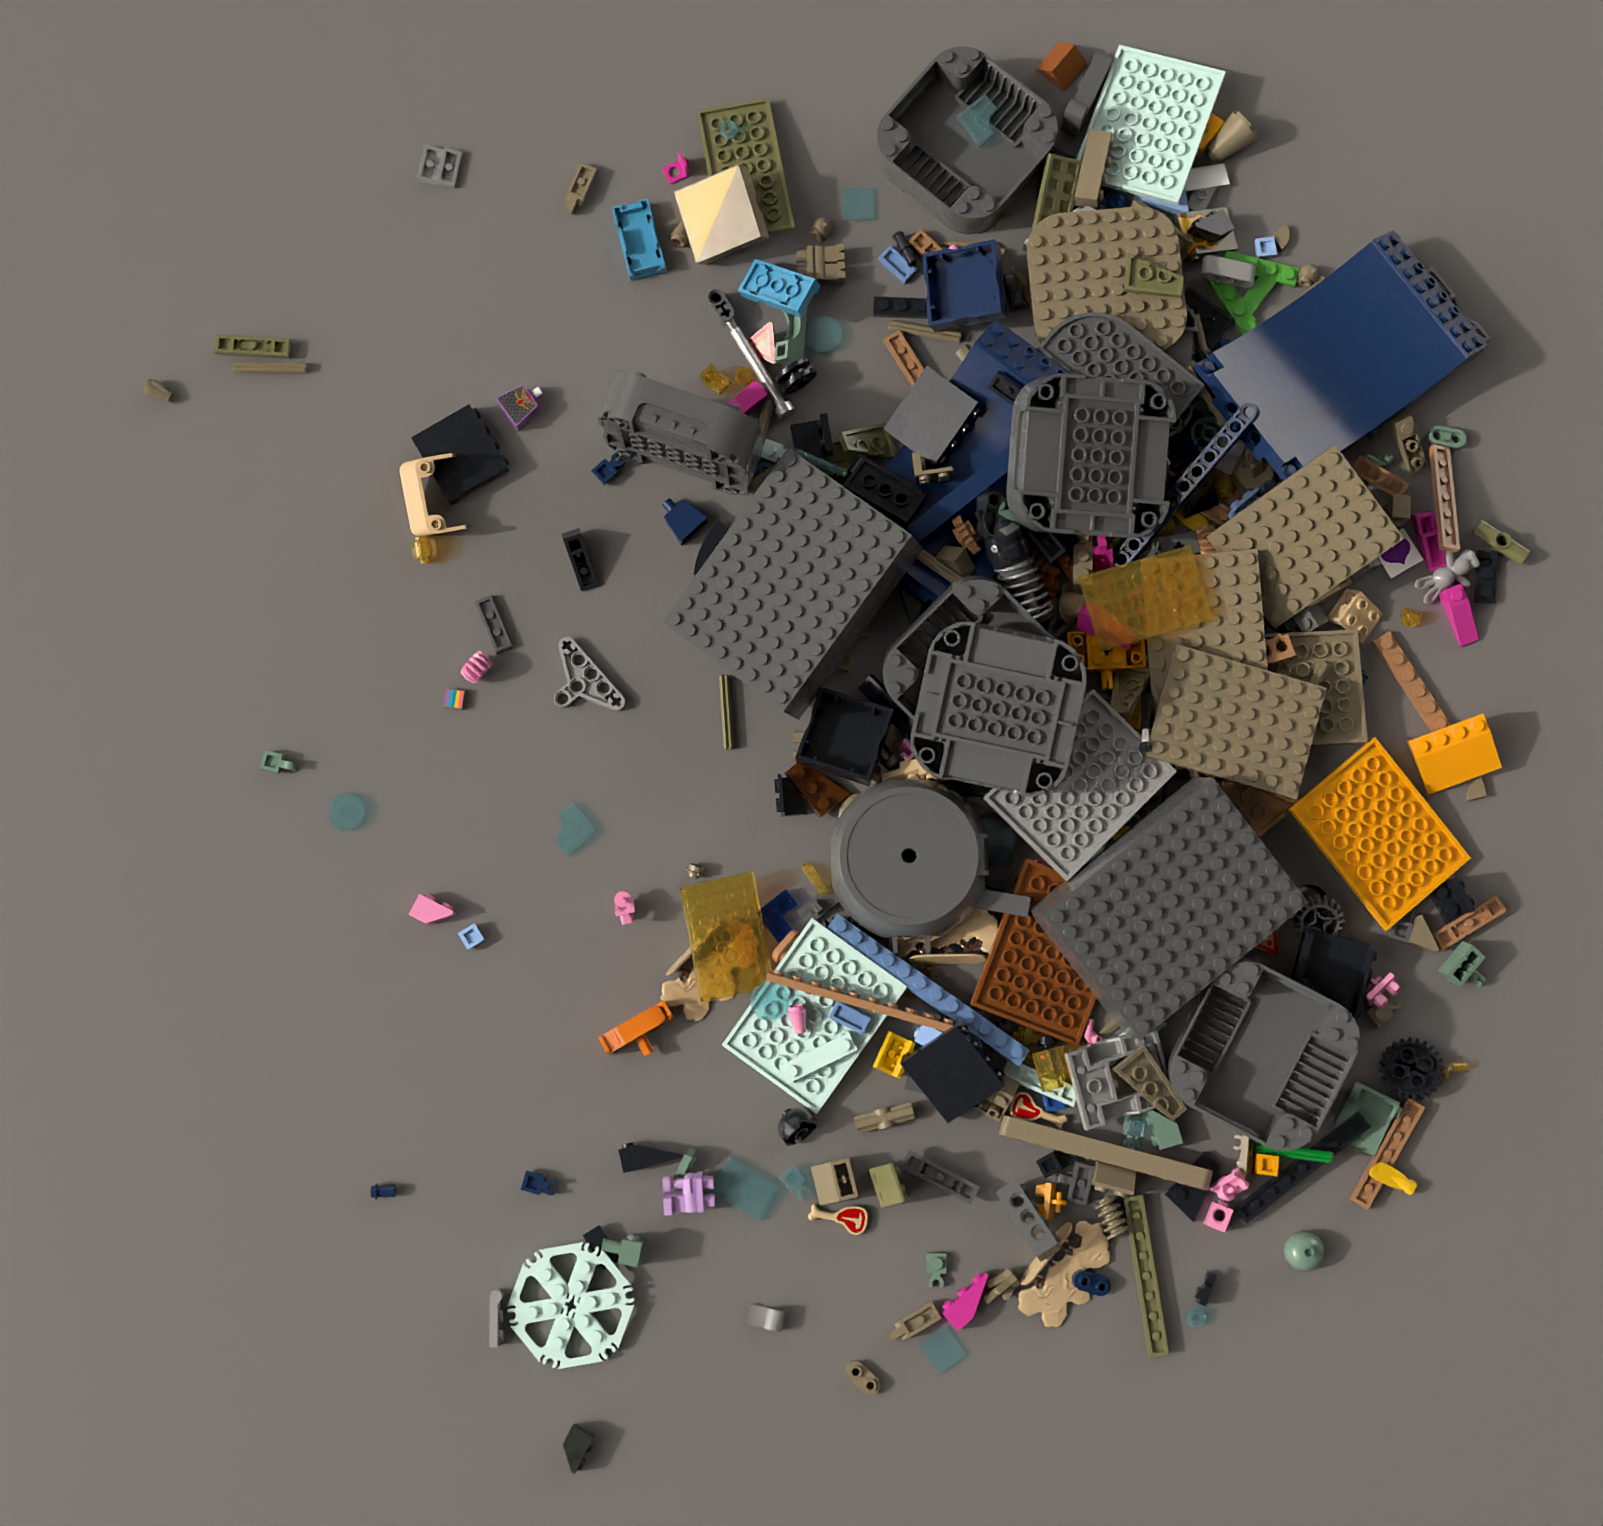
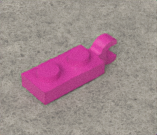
[1093,536,1114,578]

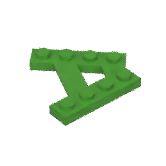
[1206,251,1299,336]

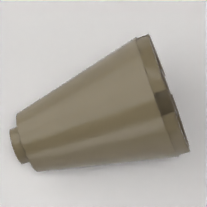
[1206,110,1259,162]

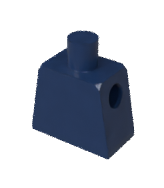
[662,498,708,546]

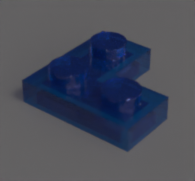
[755,889,798,943]

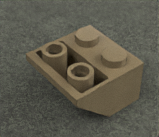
[972,1076,1020,1122]
[811,1157,858,1205]
[1091,1161,1136,1198]

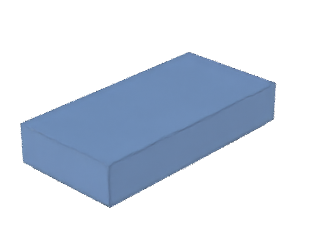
[878,245,918,285]
[829,1001,873,1035]

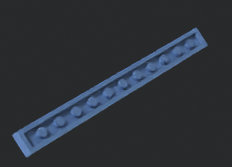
[827,914,1030,1067]

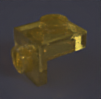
[699,364,733,396]

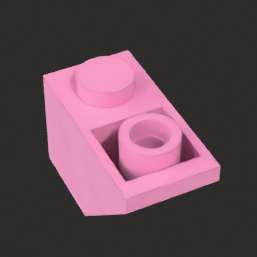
[408,893,456,925]

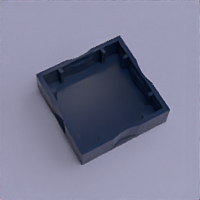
[922,239,1007,332]

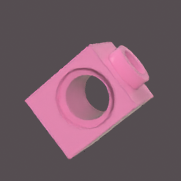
[1203,1200,1233,1232]

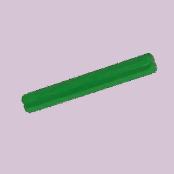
[1255,1143,1334,1163]

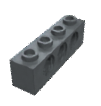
[996,1179,1060,1262]

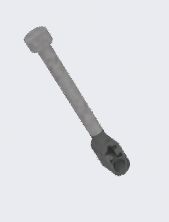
[708,289,795,419]

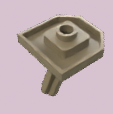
[1231,448,1274,490]

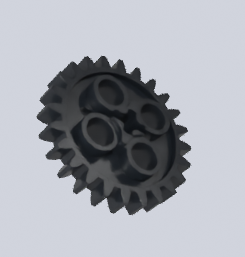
[1379,1037,1445,1102]

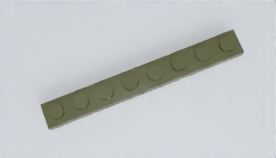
[1122,1195,1169,1358]

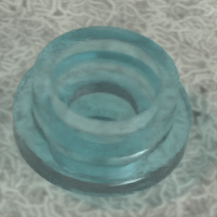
[719,120,738,139]
[1185,1307,1206,1328]

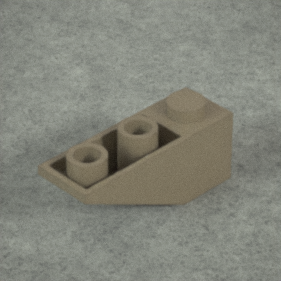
[1387,412,1428,475]

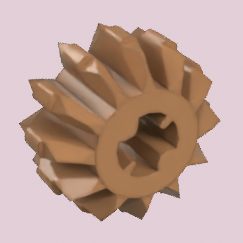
[1196,525,1218,554]

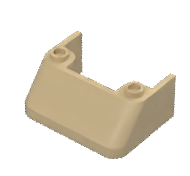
[400,453,469,537]

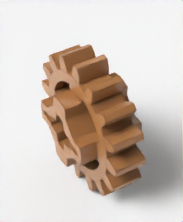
[952,515,982,555]

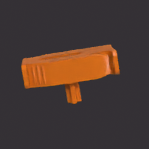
[598,1000,673,1057]

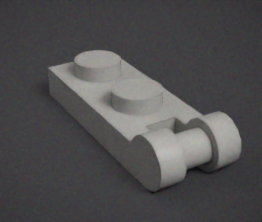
[489,1289,504,1347]

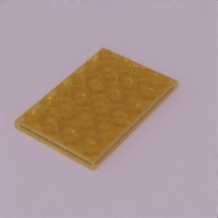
[1078,545,1213,652]
[679,871,773,1002]

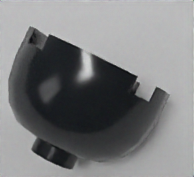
[778,1108,818,1146]

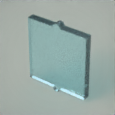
[843,186,874,222]
[919,1326,966,1374]

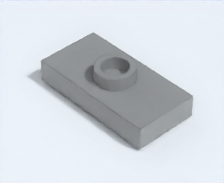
[1188,186,1217,211]

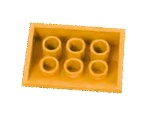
[1407,713,1502,795]

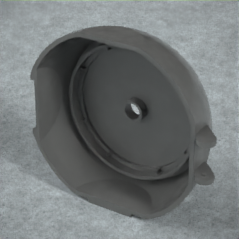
[831,779,989,955]

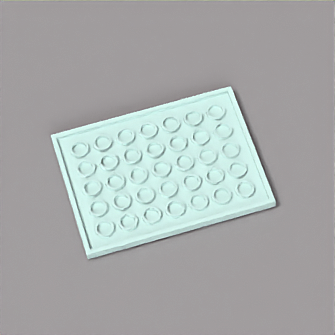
[1076,45,1226,206]
[722,918,907,1114]

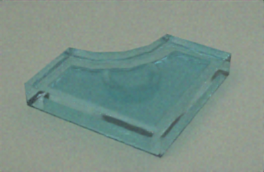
[956,94,997,147]
[555,802,597,856]

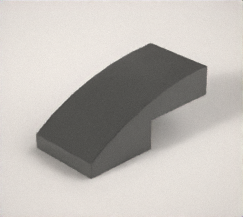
[1388,905,1418,943]

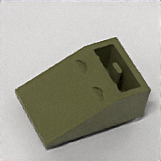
[869,1162,907,1207]

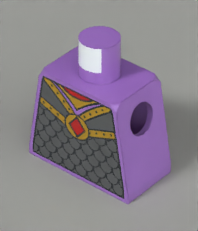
[496,385,544,431]

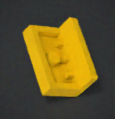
[873,1031,915,1079]

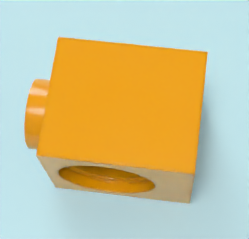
[1253,1154,1279,1176]

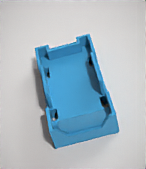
[612,198,667,281]
[737,259,821,318]

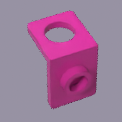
[662,151,690,184]

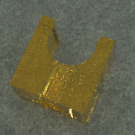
[1032,1042,1078,1092]

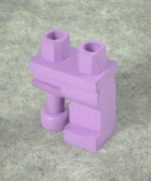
[663,1172,715,1216]

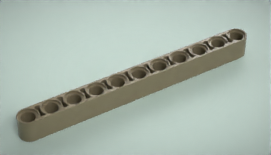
[999,1115,1213,1191]

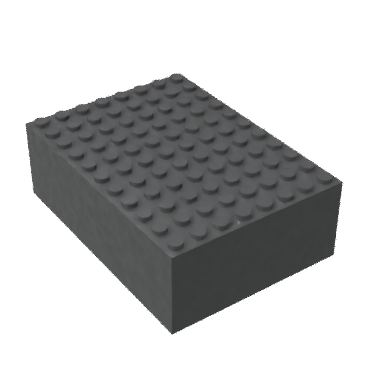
[662,448,924,720]
[1028,777,1309,1040]

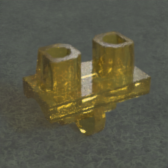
[1012,1026,1039,1063]

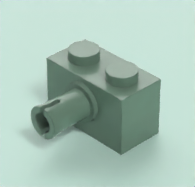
[1437,941,1486,987]
[601,1235,645,1267]

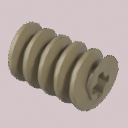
[1094,1195,1129,1240]

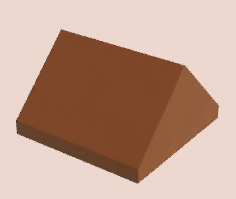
[1036,42,1087,92]

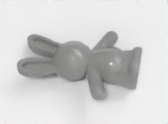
[1415,549,1480,605]

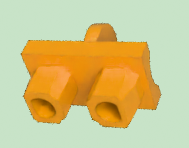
[1035,1183,1067,1219]

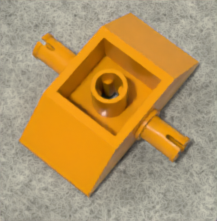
[1067,629,1146,690]

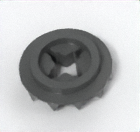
[1140,540,1162,565]

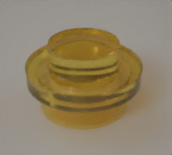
[734,367,753,386]

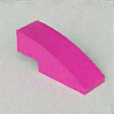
[726,380,768,416]
[1411,510,1447,571]

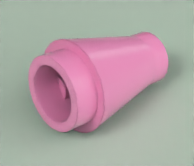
[787,1004,806,1034]

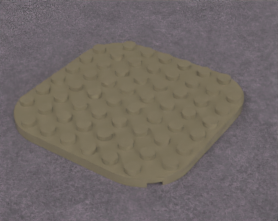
[1027,207,1187,352]

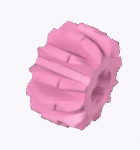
[461,651,492,684]

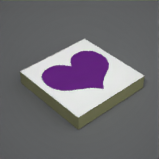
[1378,528,1423,580]

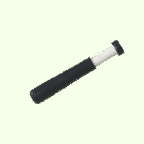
[1139,691,1153,752]

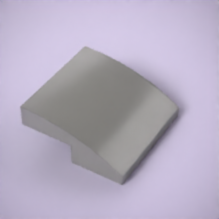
[416,144,462,188]

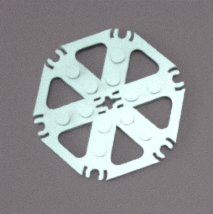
[507,1242,635,1369]

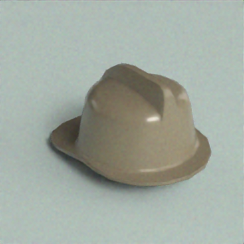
[1058,582,1087,624]

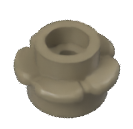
[686,863,705,879]

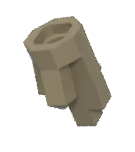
[983,1268,1021,1304]

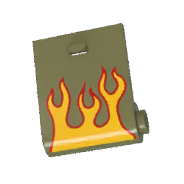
[1173,207,1238,263]

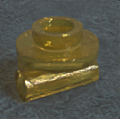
[1400,608,1422,627]

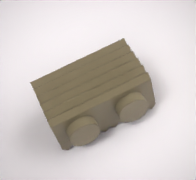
[1383,495,1411,529]

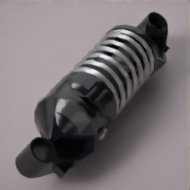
[975,491,1056,631]

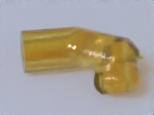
[1440,1061,1468,1079]

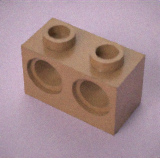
[1265,633,1296,667]

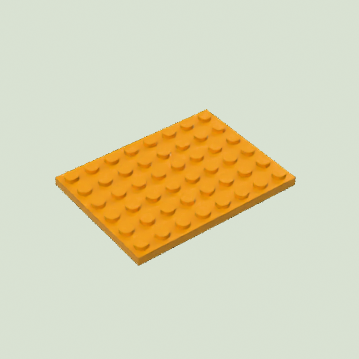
[1288,737,1471,931]

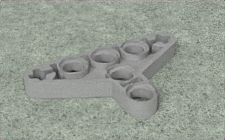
[554,637,626,712]

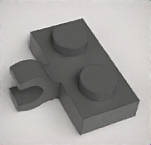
[1056,1162,1095,1205]

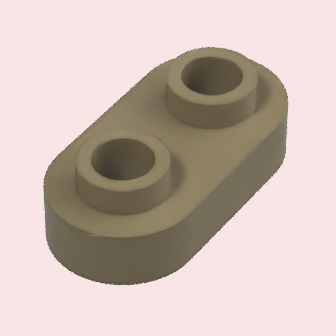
[846,1361,880,1396]

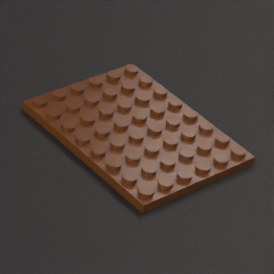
[970,858,1096,1046]

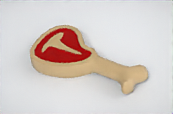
[1009,1092,1068,1130]
[808,1204,868,1235]

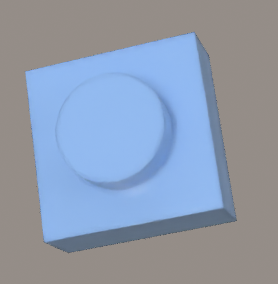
[1254,236,1277,259]
[458,923,485,950]

